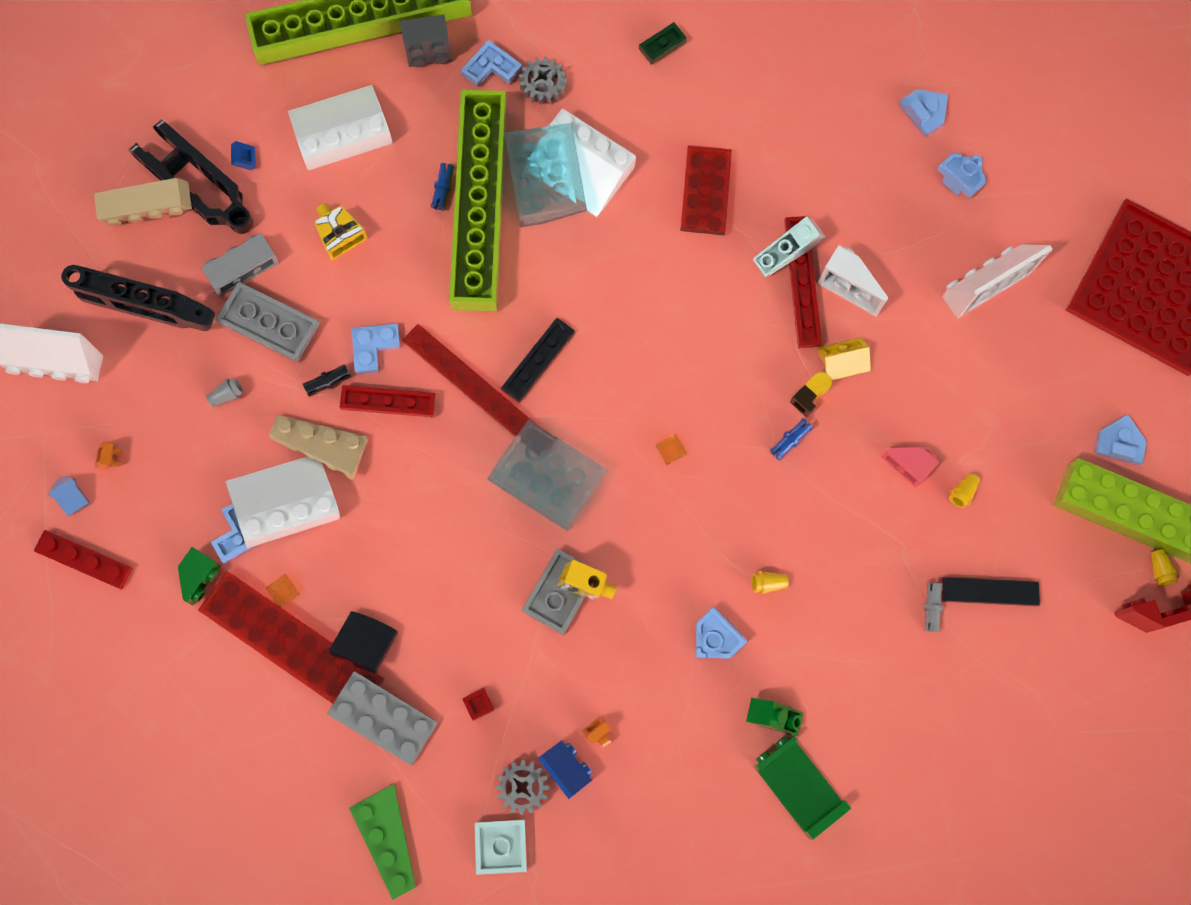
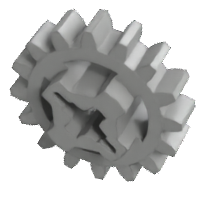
[519,56,567,105]
[495,760,549,815]

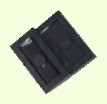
[329,611,398,673]

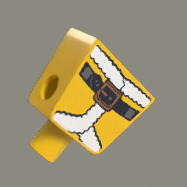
[314,203,368,261]
[557,559,617,600]

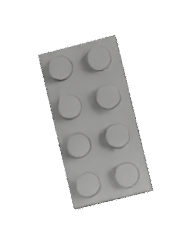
[215,281,320,363]
[327,671,438,766]

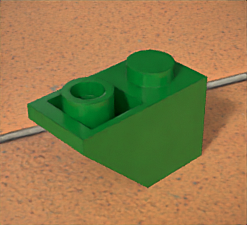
[178,547,221,605]
[746,698,803,737]

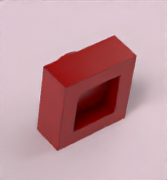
[462,688,495,721]

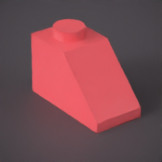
[881,447,939,488]

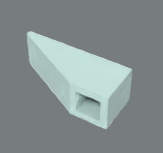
[753,216,826,277]

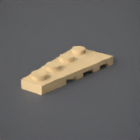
[269,415,367,480]

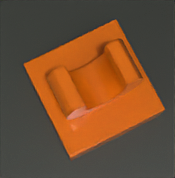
[95,441,123,469]
[581,716,611,748]

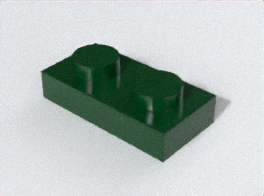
[639,22,687,65]

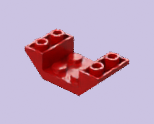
[1114,584,1191,633]

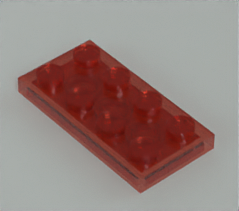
[680,145,732,236]

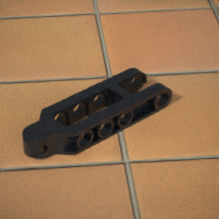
[128,119,254,234]
[61,265,216,331]

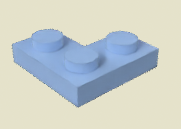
[460,40,522,87]
[352,324,400,374]
[211,504,257,564]

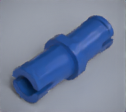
[431,163,454,211]
[769,418,813,461]

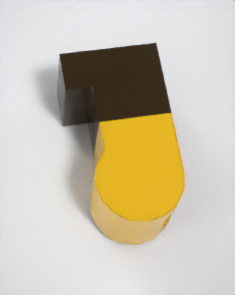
[790,372,832,418]

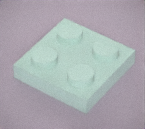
[474,820,527,875]

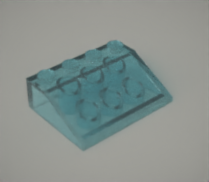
[504,123,587,228]
[487,420,608,531]

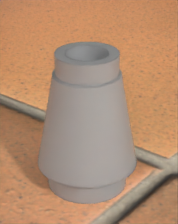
[206,377,244,407]

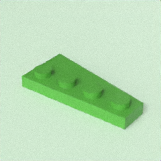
[349,784,416,900]

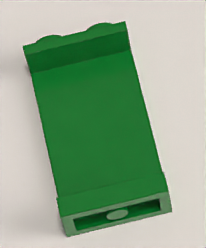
[754,735,852,840]

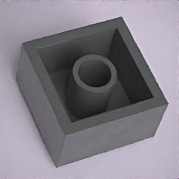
[400,14,452,68]

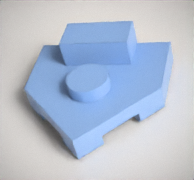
[899,89,948,137]
[937,153,986,198]
[1094,415,1147,465]
[696,606,748,658]

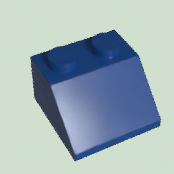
[538,740,593,799]

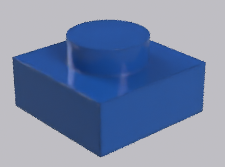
[231,141,256,170]

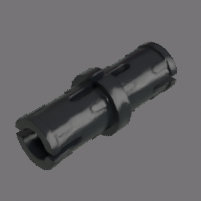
[303,364,351,397]

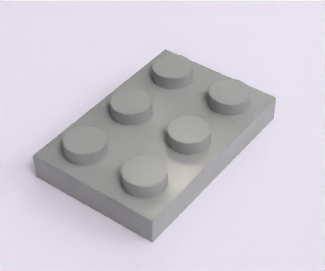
[521,548,593,635]

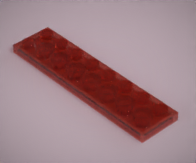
[198,571,385,704]

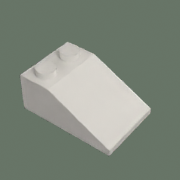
[817,245,888,317]

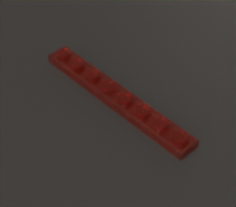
[402,324,556,459]

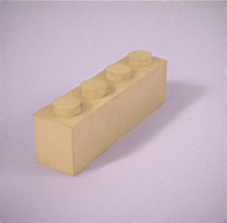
[94,178,192,226]

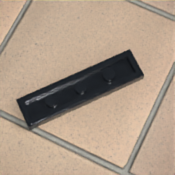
[501,318,575,403]
[942,577,1040,606]

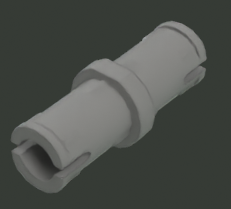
[923,583,943,632]

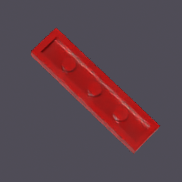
[339,385,436,418]
[33,529,133,590]

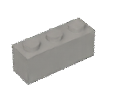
[201,233,279,297]

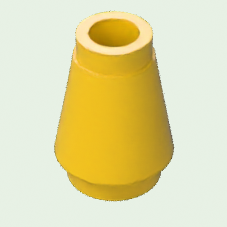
[949,473,980,508]
[1150,549,1178,586]
[751,571,788,595]

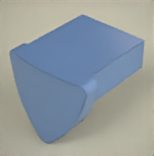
[48,476,89,516]

